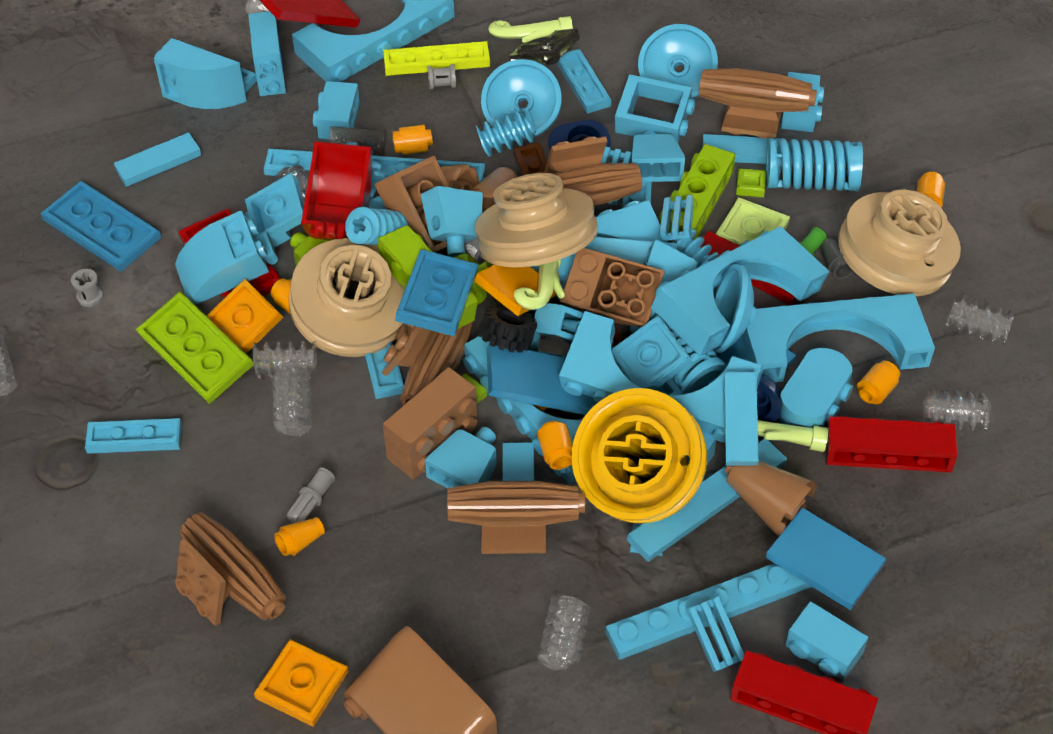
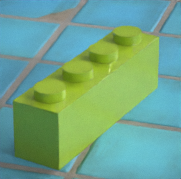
[377,225,478,335]

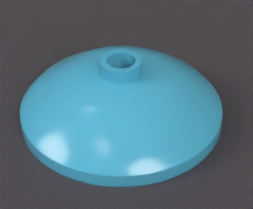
[638,24,718,99]
[481,59,562,139]
[713,264,756,353]

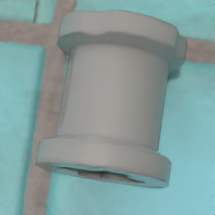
[427,64,456,90]
[71,269,103,307]

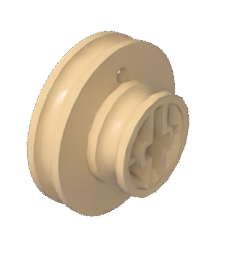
[474,173,598,267]
[838,189,961,296]
[288,238,405,357]

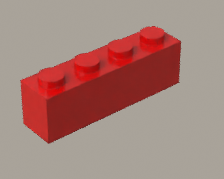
[826,416,958,473]
[730,650,879,734]

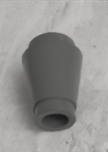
[821,238,854,280]

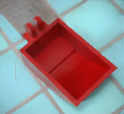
[301,141,372,240]

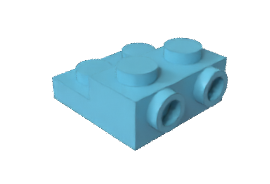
[245,172,304,248]

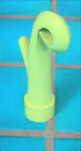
[488,16,573,43]
[514,259,565,310]
[758,420,828,452]

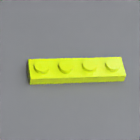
[383,41,490,76]

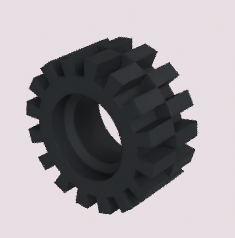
[478,304,537,353]

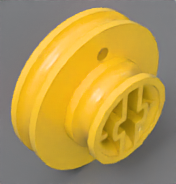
[572,388,707,524]

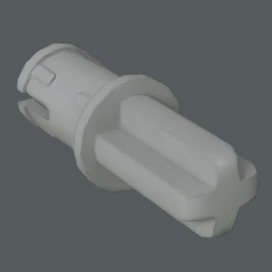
[287,467,335,523]

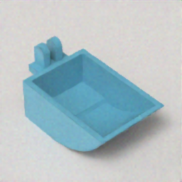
[154,38,247,109]
[175,210,278,305]

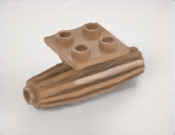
[699,68,817,139]
[544,137,642,205]
[382,321,474,406]
[447,481,585,554]
[175,512,286,626]

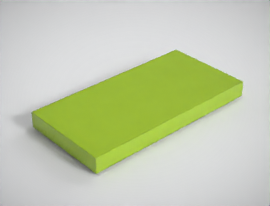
[136,291,254,405]

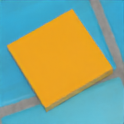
[474,265,556,316]
[207,279,284,354]
[254,639,349,727]

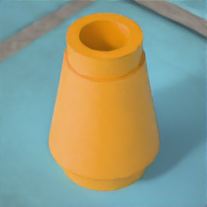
[274,517,325,556]

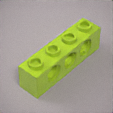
[658,144,736,242]

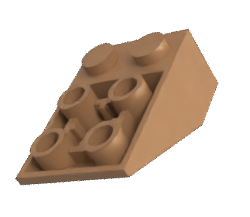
[560,248,665,327]

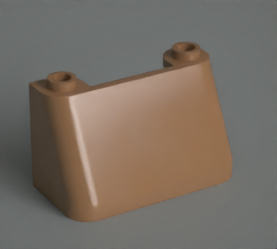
[343,626,497,734]

